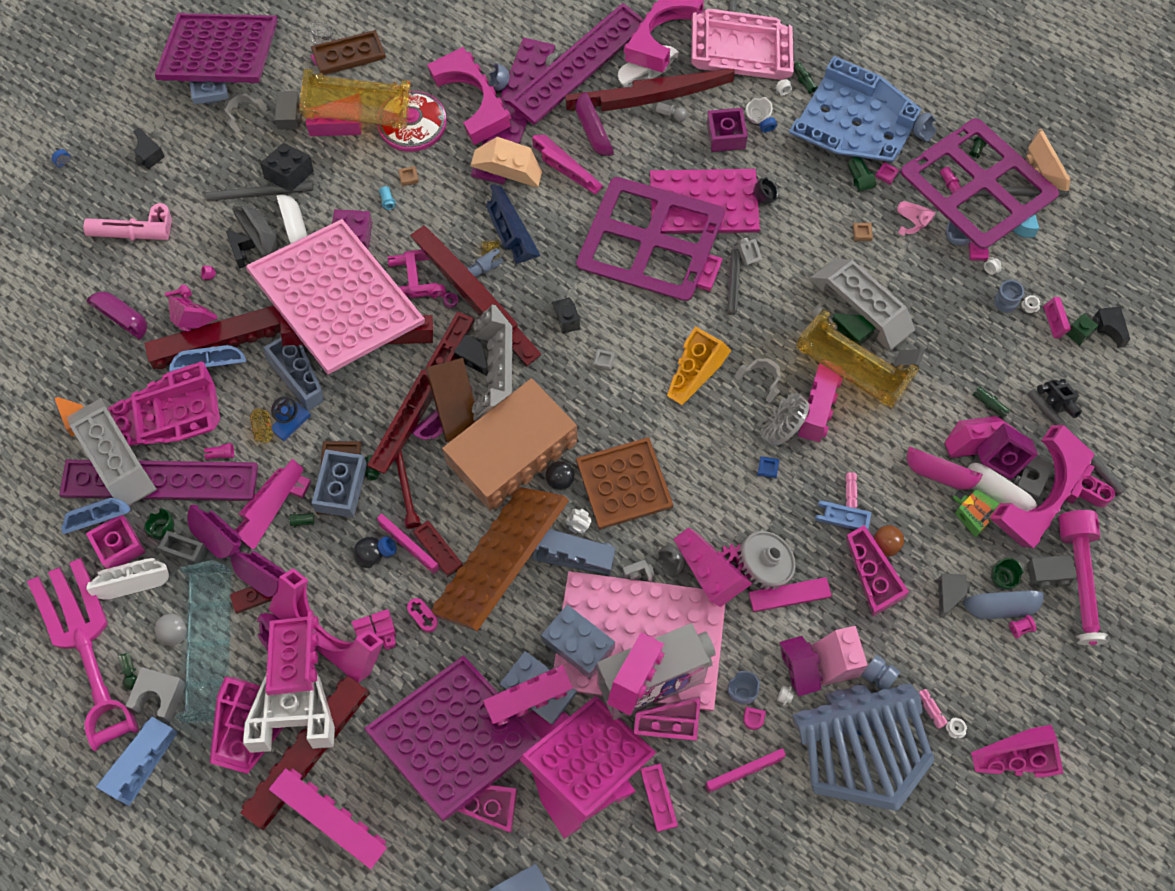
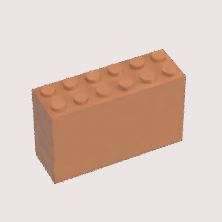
[442,378,578,511]

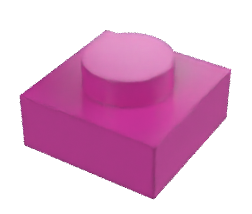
[968,242,989,261]

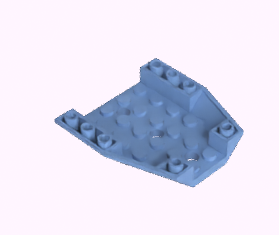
[789,56,921,162]

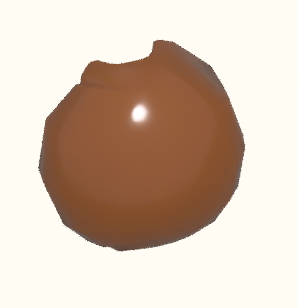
[873,525,904,557]

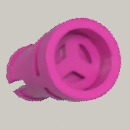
[204,443,234,460]

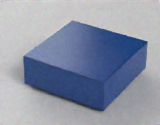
[757,456,779,479]

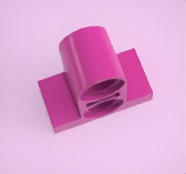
[1066,464,1115,507]

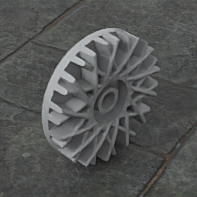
[760,393,809,446]
[738,531,796,590]

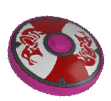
[377,91,447,152]

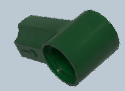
[847,157,876,192]

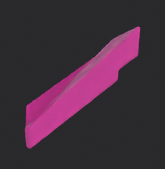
[532,134,603,195]
[234,459,303,549]

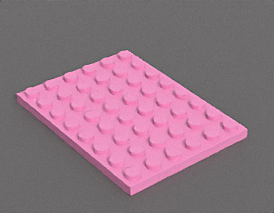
[246,219,425,374]
[553,571,725,711]

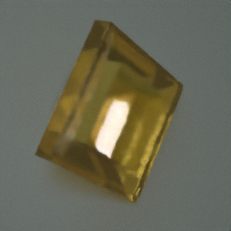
[481,240,500,257]

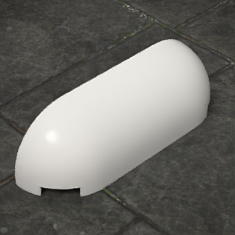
[618,45,678,88]
[277,195,308,244]
[968,463,1037,511]
[87,558,169,599]

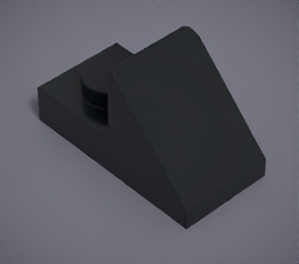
[226,230,255,269]

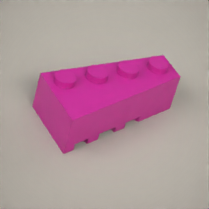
[846,525,909,617]
[673,527,752,607]
[482,665,573,726]
[458,785,518,833]

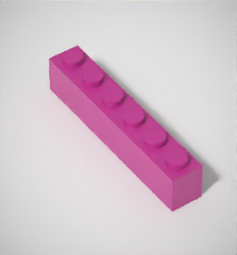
[269,768,387,869]

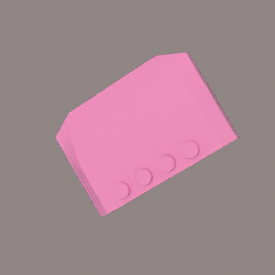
[691,9,794,80]

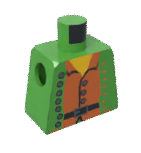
[953,490,999,537]

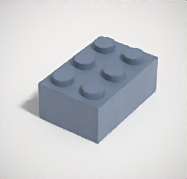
[312,449,367,518]
[541,604,615,679]

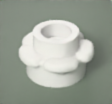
[776,80,792,96]
[984,257,1002,275]
[1021,296,1040,313]
[777,686,794,706]
[946,718,967,738]

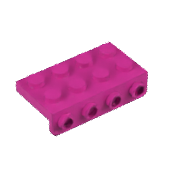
[265,610,319,696]

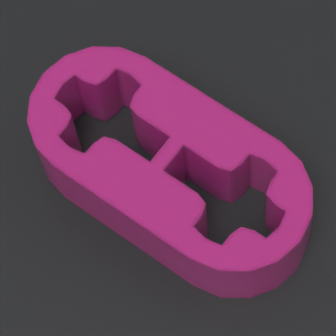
[407,598,438,633]

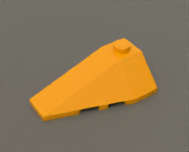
[667,326,731,405]

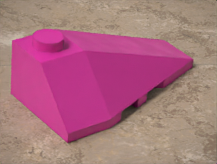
[971,725,1064,777]

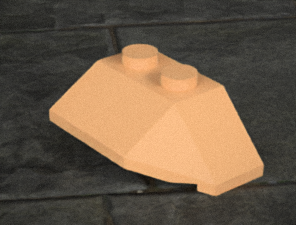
[1026,128,1070,191]
[471,137,542,187]

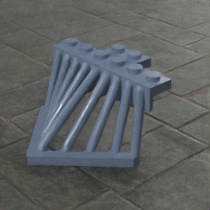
[792,684,934,811]

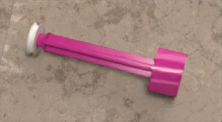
[1058,510,1109,645]

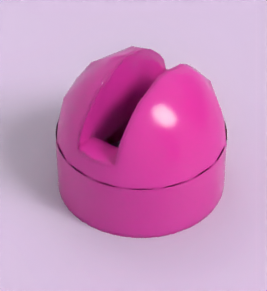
[201,265,216,280]

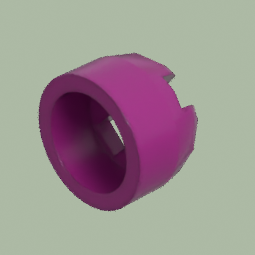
[443,293,458,309]

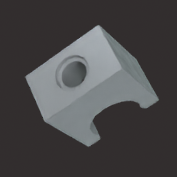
[126,667,186,723]

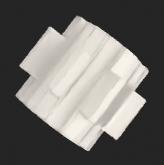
[566,509,591,534]

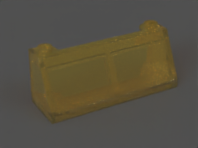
[299,69,412,129]
[795,309,920,408]

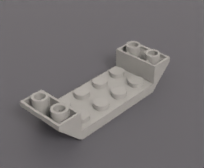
[809,259,915,351]
[472,305,512,421]
[67,398,157,506]

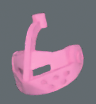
[897,201,936,236]

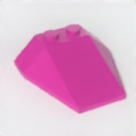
[210,676,284,774]

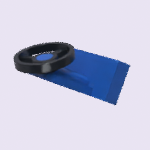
[270,396,311,441]

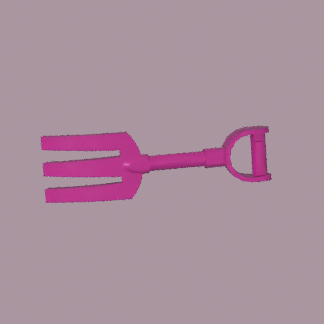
[27,558,139,751]

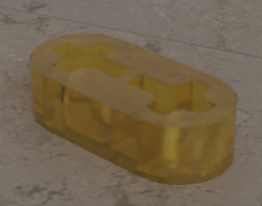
[250,408,273,443]

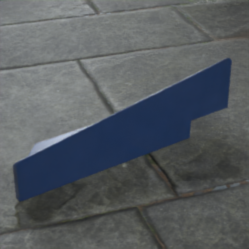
[486,184,540,264]

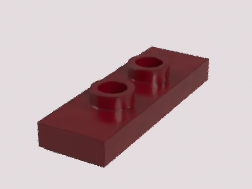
[412,520,463,578]
[230,586,273,614]

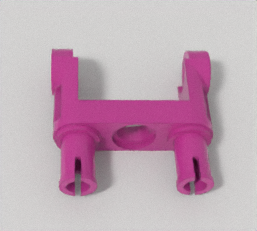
[387,249,447,299]

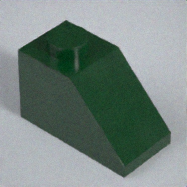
[832,313,875,348]

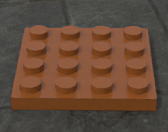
[576,437,674,530]

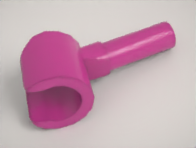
[165,284,192,298]

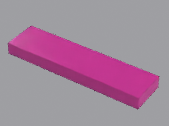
[377,513,439,574]
[748,577,832,613]
[705,748,786,793]

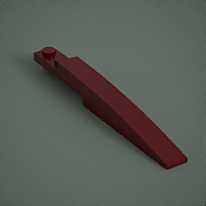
[565,69,735,112]
[410,225,541,367]
[367,311,474,474]

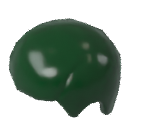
[144,508,175,539]
[991,558,1024,590]

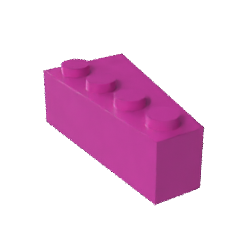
[798,363,843,443]

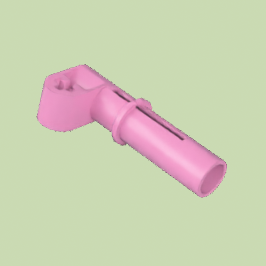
[84,203,172,241]

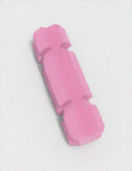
[845,472,857,508]
[918,689,947,729]

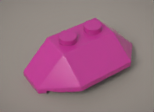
[168,296,217,331]
[945,416,1019,458]

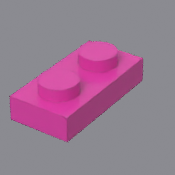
[697,254,723,292]
[1043,297,1071,338]

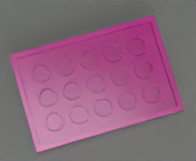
[650,169,760,234]
[520,696,656,821]

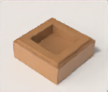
[398,166,419,186]
[853,223,873,241]

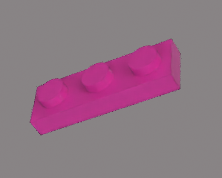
[640,763,678,833]

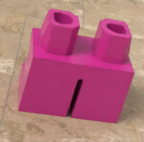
[352,609,397,650]

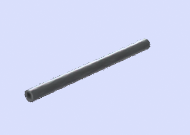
[1027,388,1126,496]

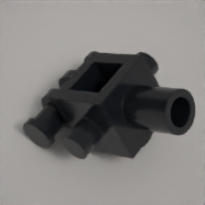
[1037,379,1082,418]

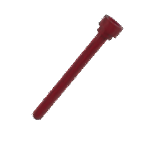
[395,451,421,529]

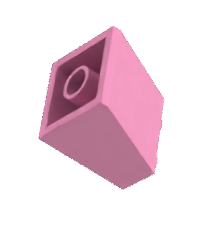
[811,626,868,686]

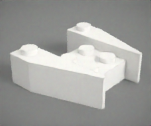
[243,673,335,753]

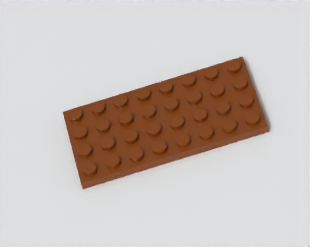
[431,487,569,631]

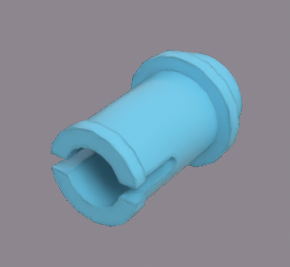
[379,186,396,210]

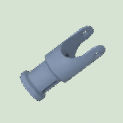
[466,249,503,277]

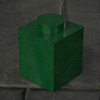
[1066,313,1098,346]

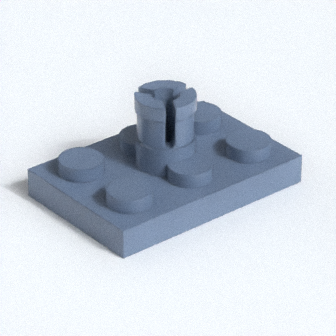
[189,81,229,104]

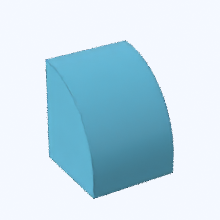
[1013,215,1039,238]

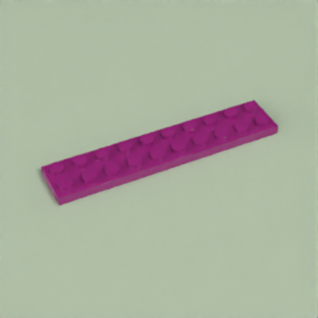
[509,3,644,125]
[471,37,555,185]
[59,459,258,501]

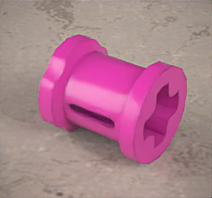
[1009,615,1037,639]

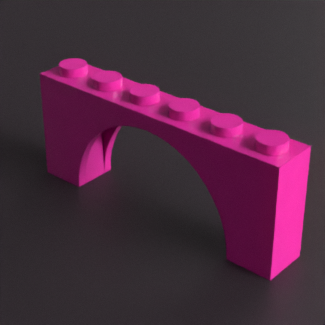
[624,0,704,73]
[427,47,511,145]
[990,425,1095,548]
[269,568,384,683]

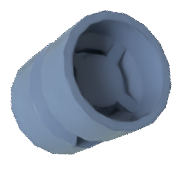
[994,280,1024,313]
[862,654,901,690]

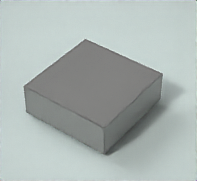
[593,349,616,371]

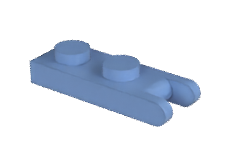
[815,501,871,530]

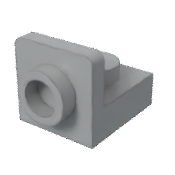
[733,237,762,266]
[623,560,654,582]

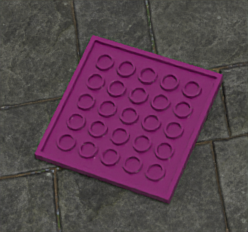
[154,13,278,83]
[364,655,541,823]

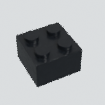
[260,143,314,192]

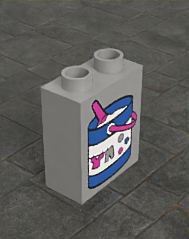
[597,623,716,721]

